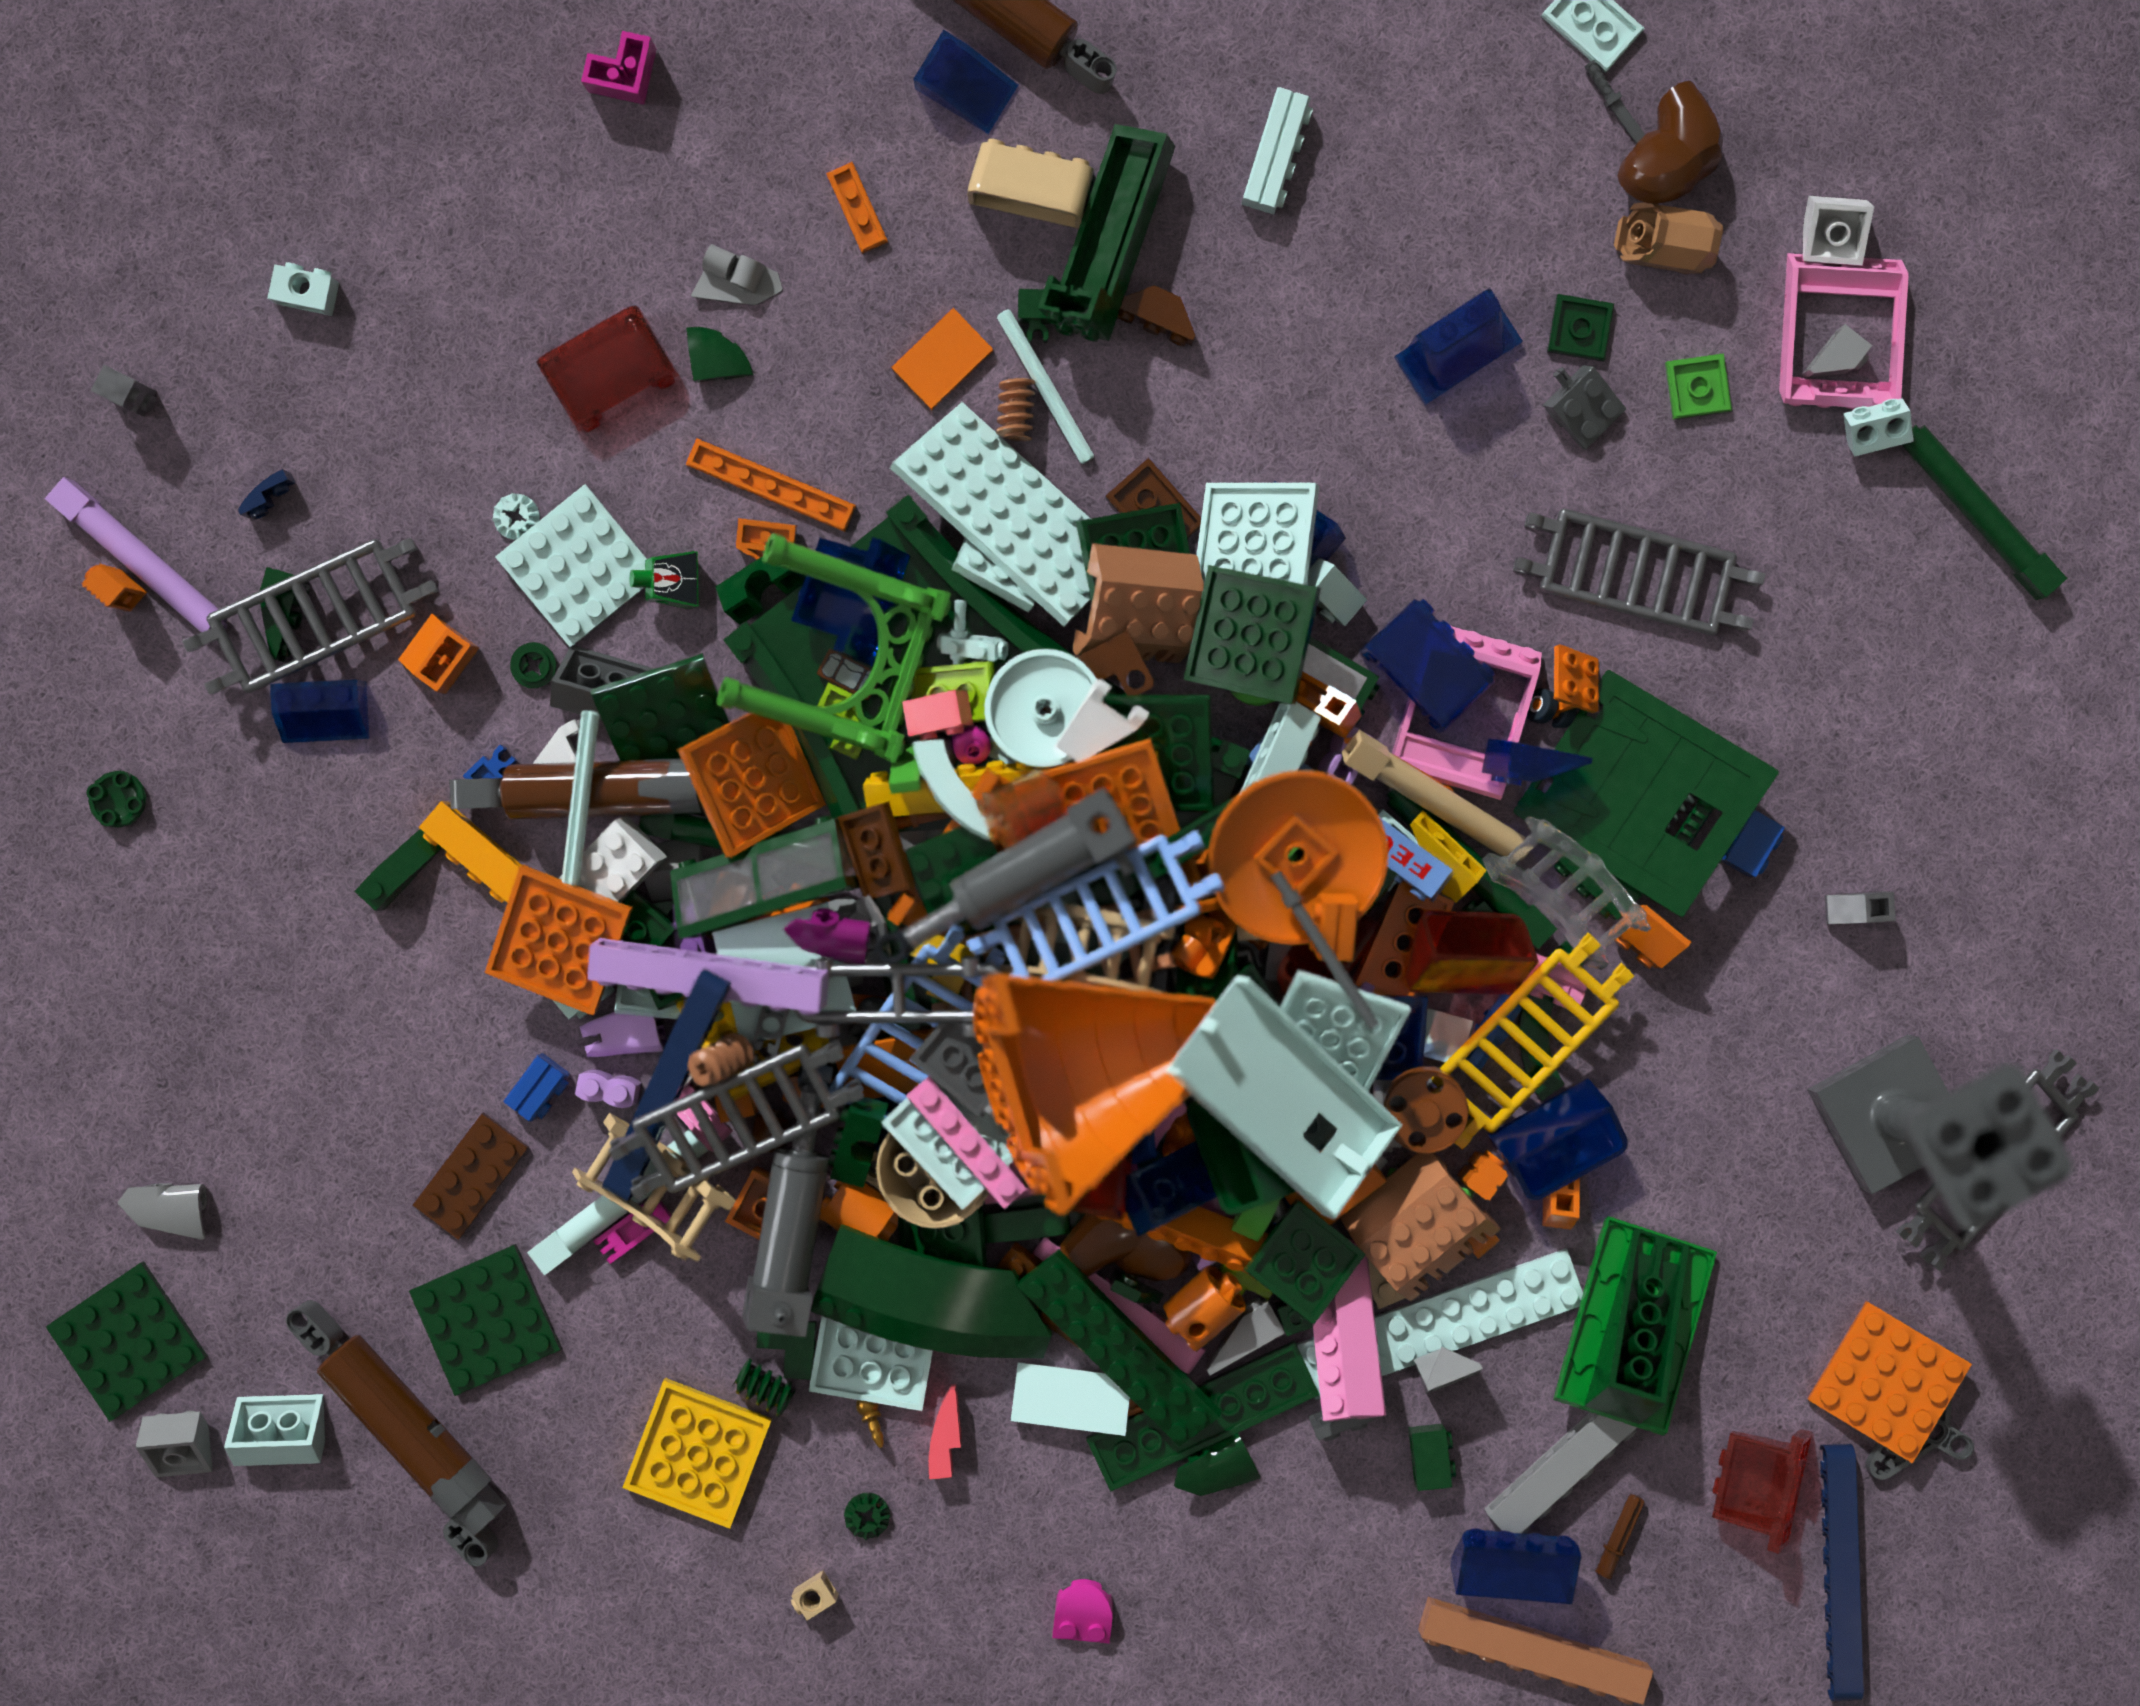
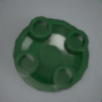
[86,771,147,828]

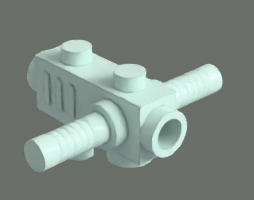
[937,600,1008,665]

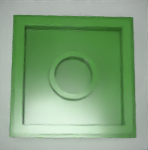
[1665,353,1732,420]

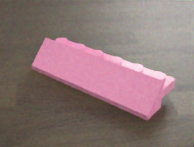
[1313,1240,1386,1422]

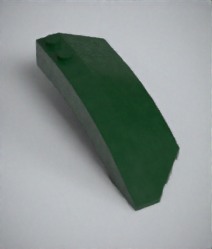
[810,1224,1052,1358]

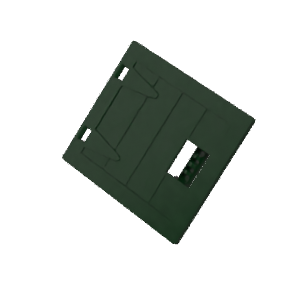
[1513,670,1779,917]

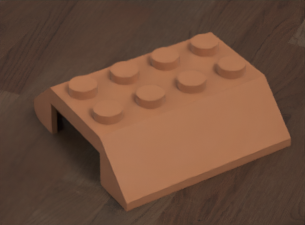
[1073,543,1204,663]
[1340,1152,1501,1302]

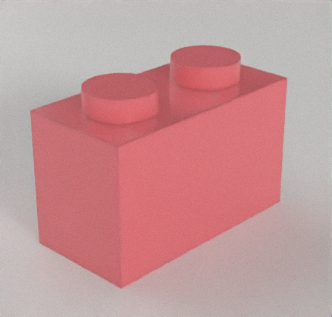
[902,690,973,741]

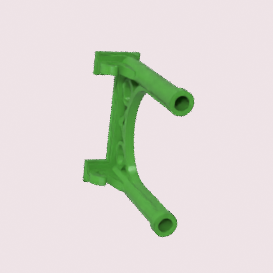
[717,533,951,763]

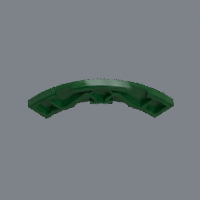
[1518,940,1584,1101]

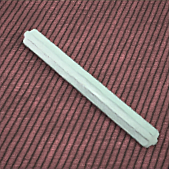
[997,309,1094,464]
[562,711,599,886]

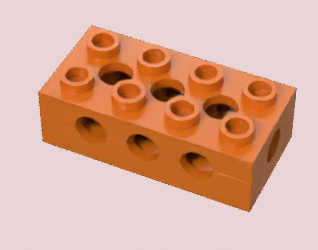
[1352,881,1455,1005]

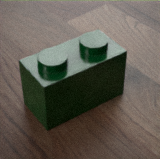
[1408,1424,1456,1491]

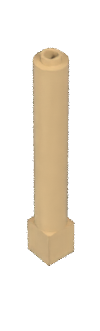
[1342,730,1530,863]

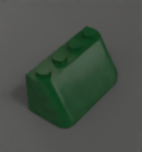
[1187,1100,1297,1215]

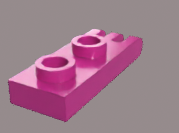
[593,1200,672,1264]

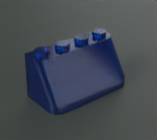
[1488,1078,1628,1200]
[1450,1528,1582,1604]

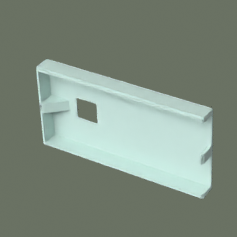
[1166,975,1402,1219]

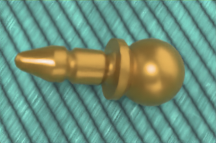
[856,1400,884,1448]

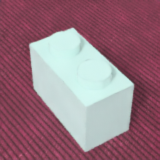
[1307,558,1367,626]

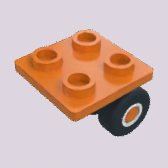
[1527,644,1599,728]

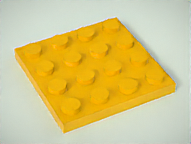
[622,1378,772,1529]

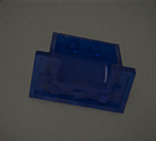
[1394,288,1523,405]
[791,537,910,665]

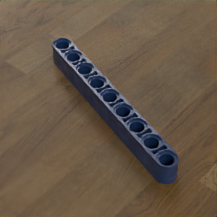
[602,968,731,1202]
[1820,1444,1864,1701]

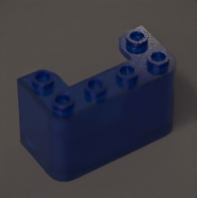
[1359,599,1495,733]

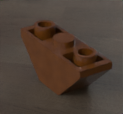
[1117,285,1195,347]

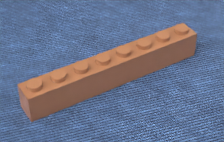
[1418,1597,1653,1705]

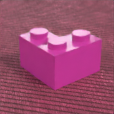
[581,31,657,105]

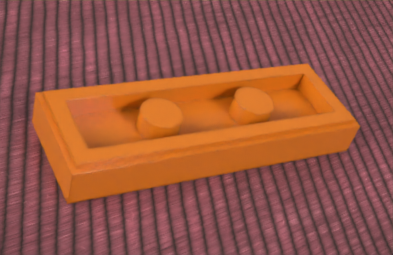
[826,162,888,254]

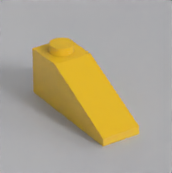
[1410,810,1487,902]

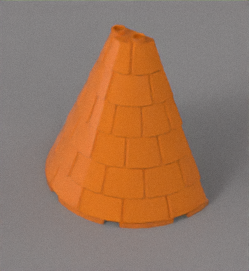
[973,973,1217,1215]

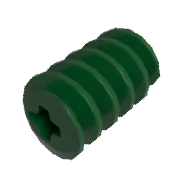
[732,1358,796,1418]

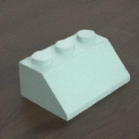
[224,1394,325,1466]

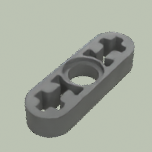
[751,1005,790,1065]

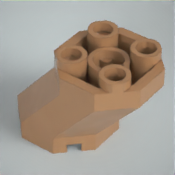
[1614,202,1723,274]

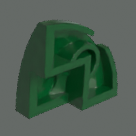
[686,327,753,383]

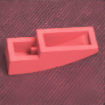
[928,1384,962,1480]

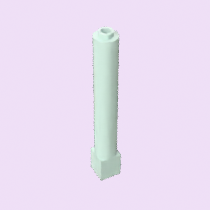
[527,1129,709,1276]

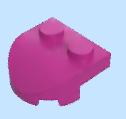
[1052,1579,1113,1644]

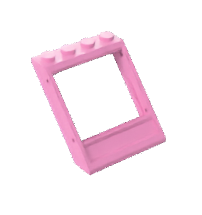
[1779,253,1909,410]
[1392,620,1542,800]

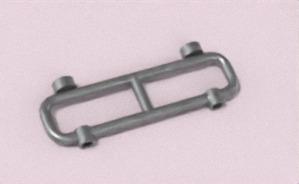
[793,956,1004,1037]

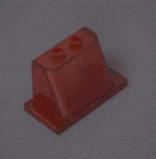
[1712,1429,1813,1554]

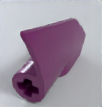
[783,908,871,964]

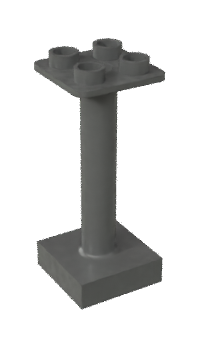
[1807,1034,2073,1229]

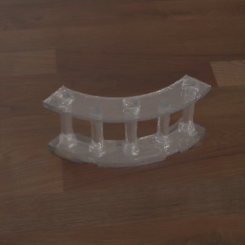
[1482,816,1651,970]

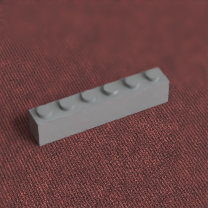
[1484,1412,1637,1541]

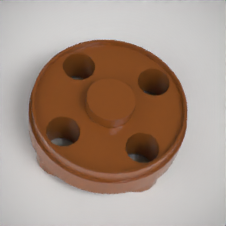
[1382,1066,1468,1153]

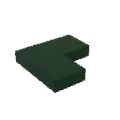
[756,1320,816,1380]

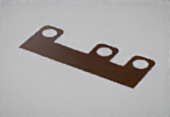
[1041,630,1154,714]

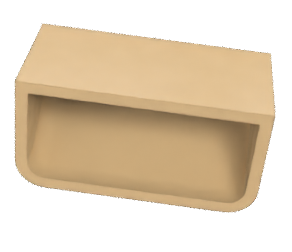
[967,139,1094,229]

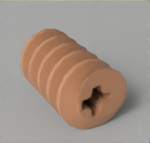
[996,378,1035,441]
[688,1033,755,1086]

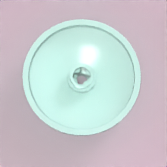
[985,649,1104,769]

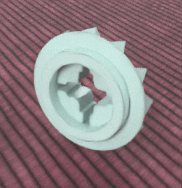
[492,493,540,540]

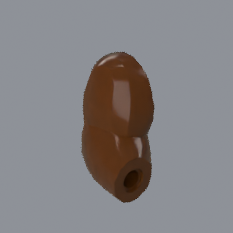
[1617,81,1723,204]
[1060,1211,1193,1282]

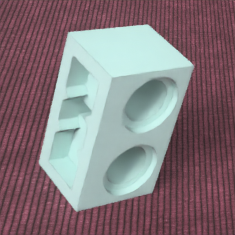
[1843,398,1914,457]

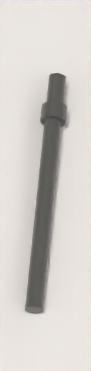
[1271,871,1380,1030]

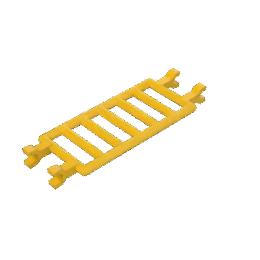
[1431,932,1634,1150]

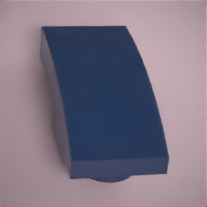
[238,469,295,520]

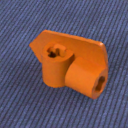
[1170,908,1238,979]

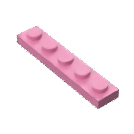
[906,1076,1026,1209]

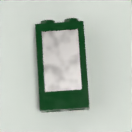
[1303,636,1380,725]

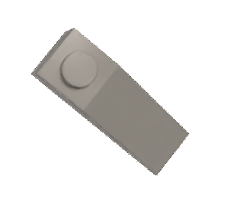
[1206,1297,1285,1375]

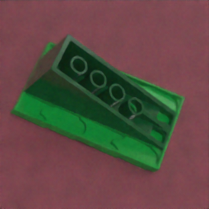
[1553,1216,1717,1436]

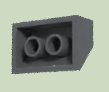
[550,645,654,721]

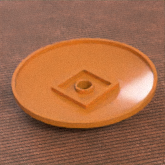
[1208,770,1388,945]

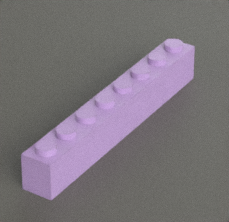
[588,938,829,1015]

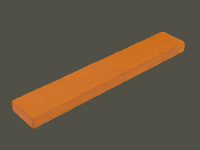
[685,438,856,532]

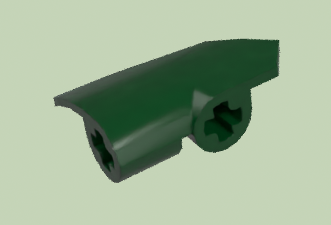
[1174,1433,1260,1496]

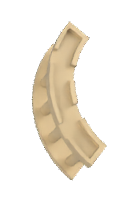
[1000,904,1175,993]
[572,1113,736,1262]

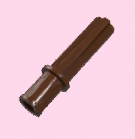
[1595,1494,1645,1580]

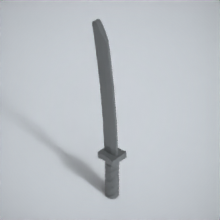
[1585,60,1646,144]

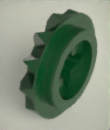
[510,642,557,689]
[844,1492,890,1540]

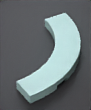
[913,740,1044,847]

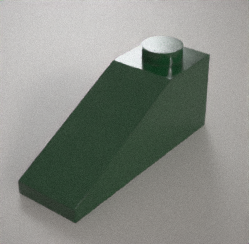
[354,829,442,911]

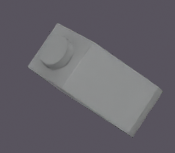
[1802,324,1873,378]

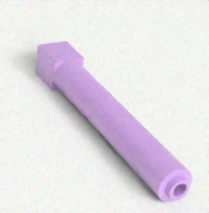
[44,477,227,633]

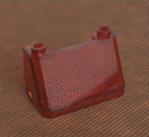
[536,305,679,432]

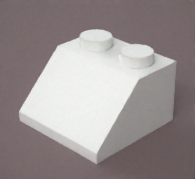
[1803,196,1874,265]

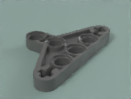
[1866,1399,1974,1480]

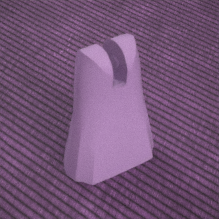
[580,1012,667,1057]

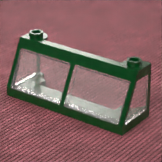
[670,815,859,939]

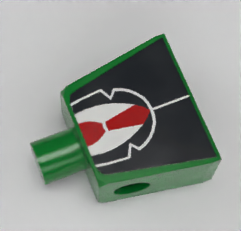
[629,551,699,609]

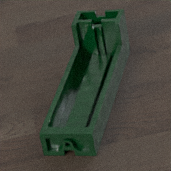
[1038,124,1176,342]

